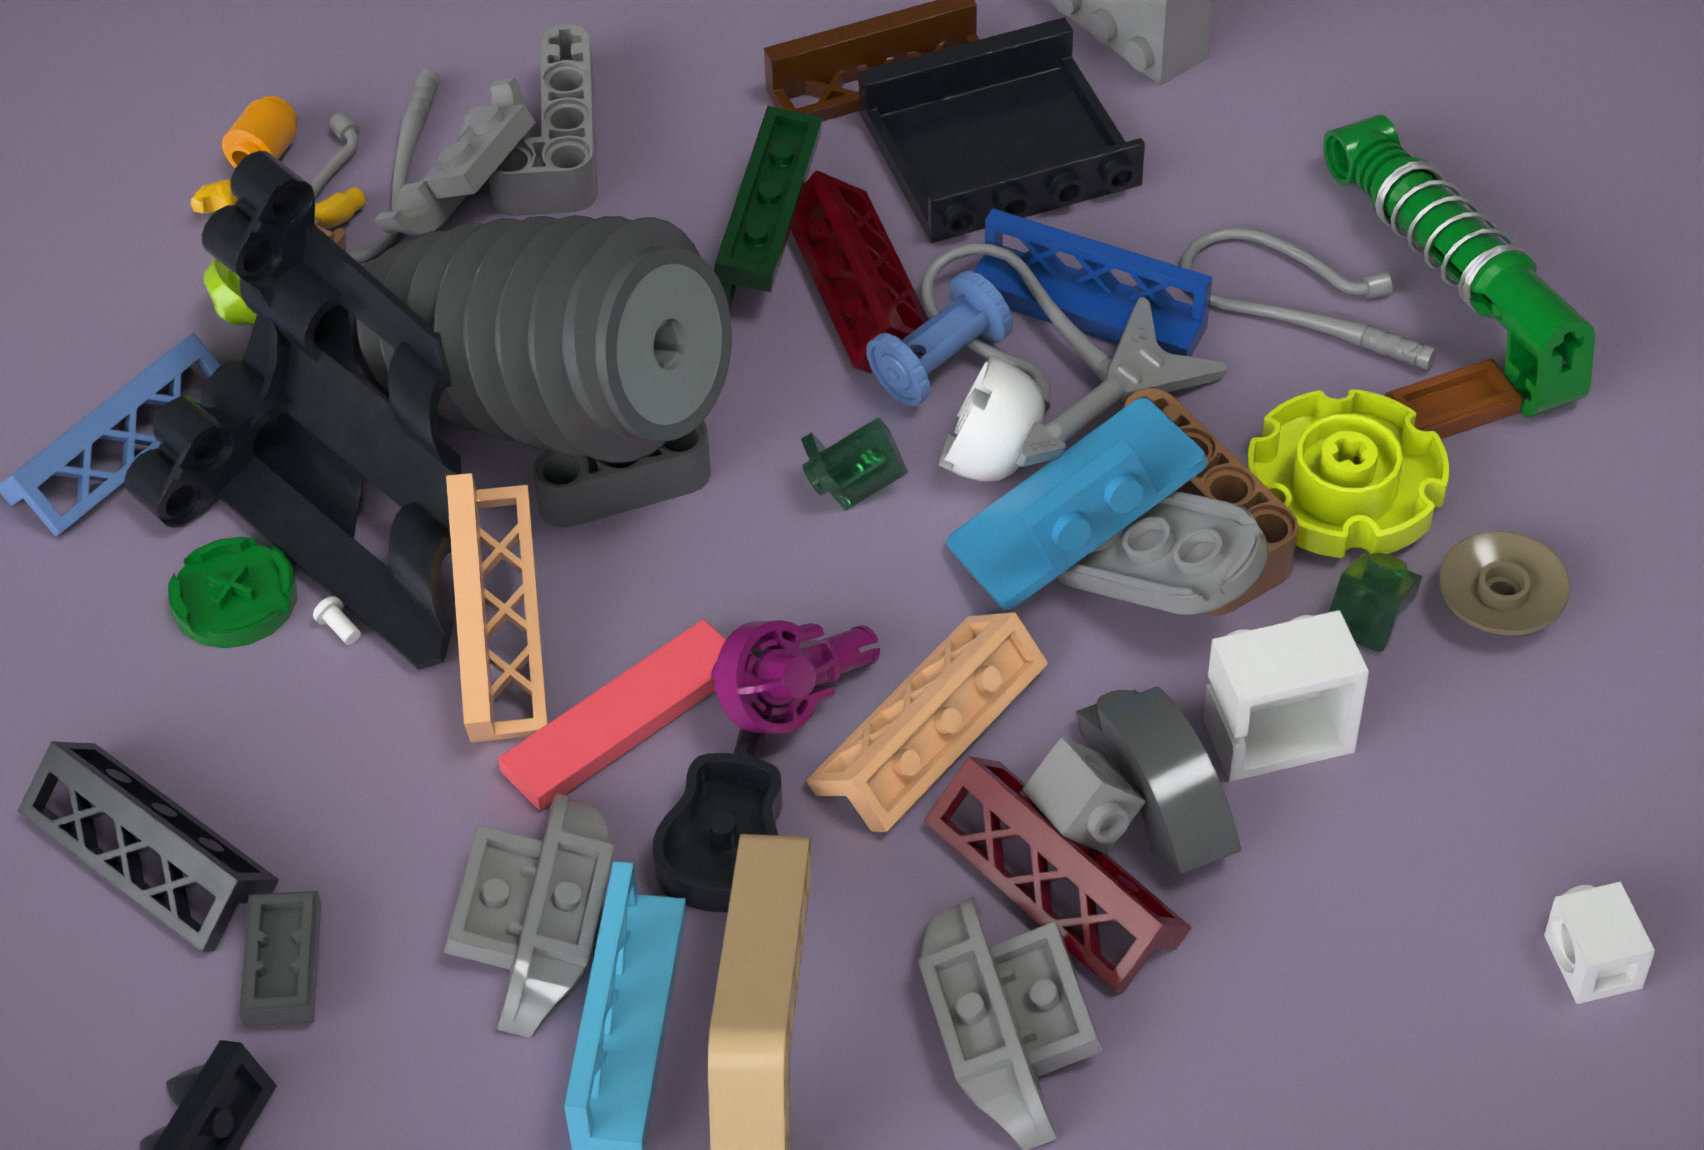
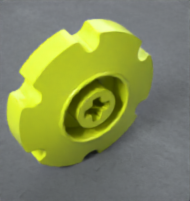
[1246,389,1449,558]

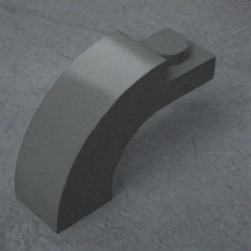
[1076,686,1242,875]

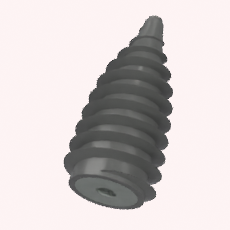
[349,215,732,463]

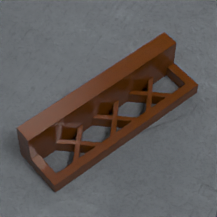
[764,0,980,122]

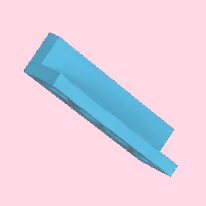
[564,862,687,1150]

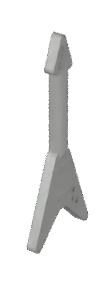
[1016,297,1228,467]

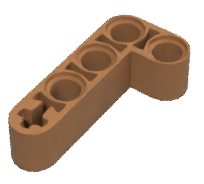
[1124,388,1298,615]

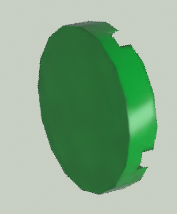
[168,537,297,648]

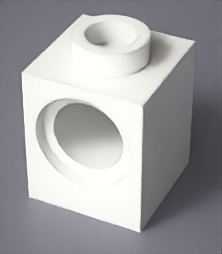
[1544,881,1655,1004]

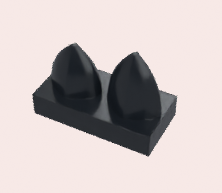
[140,1040,277,1150]

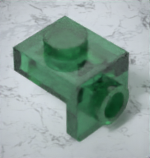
[801,417,909,510]
[1329,553,1423,652]

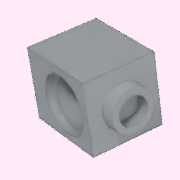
[1022,736,1147,854]

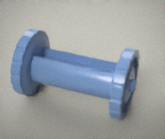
[866,270,1013,407]

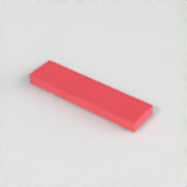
[498,619,726,812]

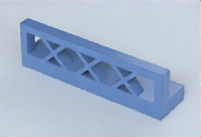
[0,332,221,537]

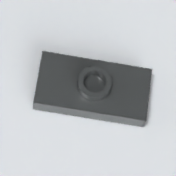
[239,891,322,1026]

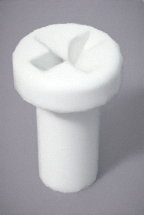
[313,596,361,645]

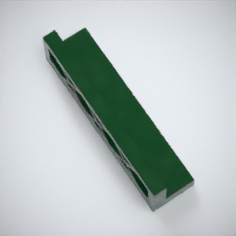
[714,106,823,309]

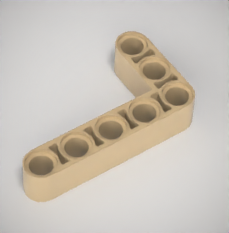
[708,834,812,1150]

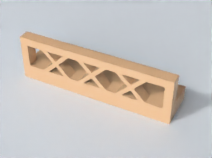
[446,473,548,743]
[805,612,1048,832]

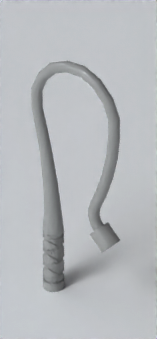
[310,69,440,262]
[1180,227,1437,371]
[921,243,1112,412]

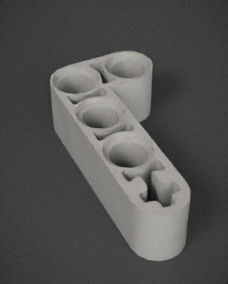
[488,23,598,216]

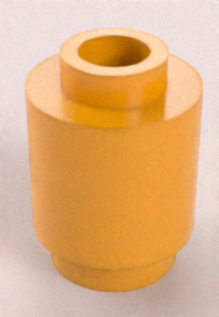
[222,96,298,168]

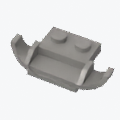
[374,77,536,236]
[443,793,615,1039]
[917,896,1104,1150]

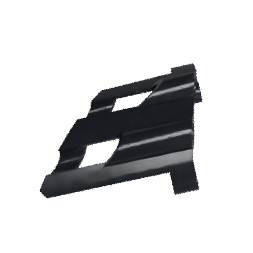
[124,151,462,670]

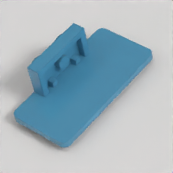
[946,398,1208,610]

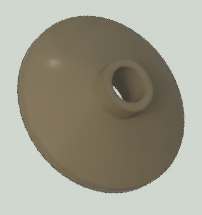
[1439,531,1570,636]

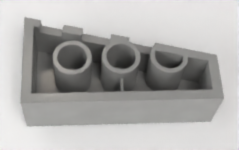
[1047,0,1214,86]

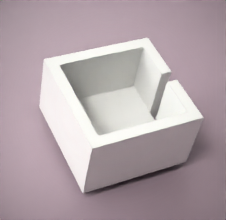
[1203,610,1369,782]

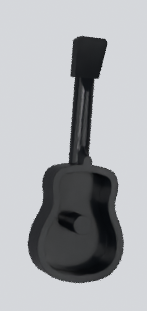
[653,648,783,912]

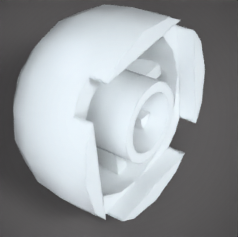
[938,355,1045,482]

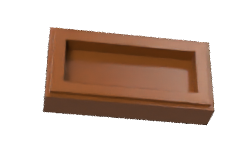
[1385,358,1523,439]

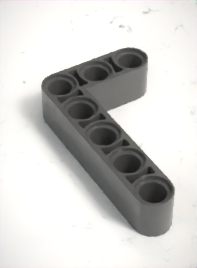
[533,421,711,527]

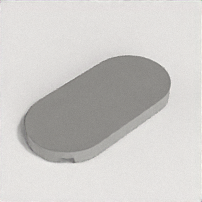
[1055,491,1268,615]

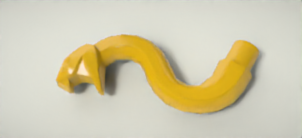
[191,179,366,228]

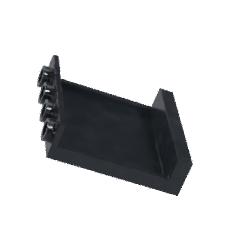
[858,17,1145,243]

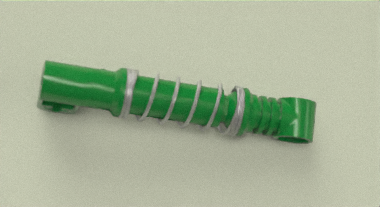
[1323,114,1595,417]

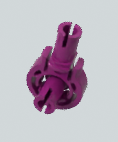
[711,620,880,734]

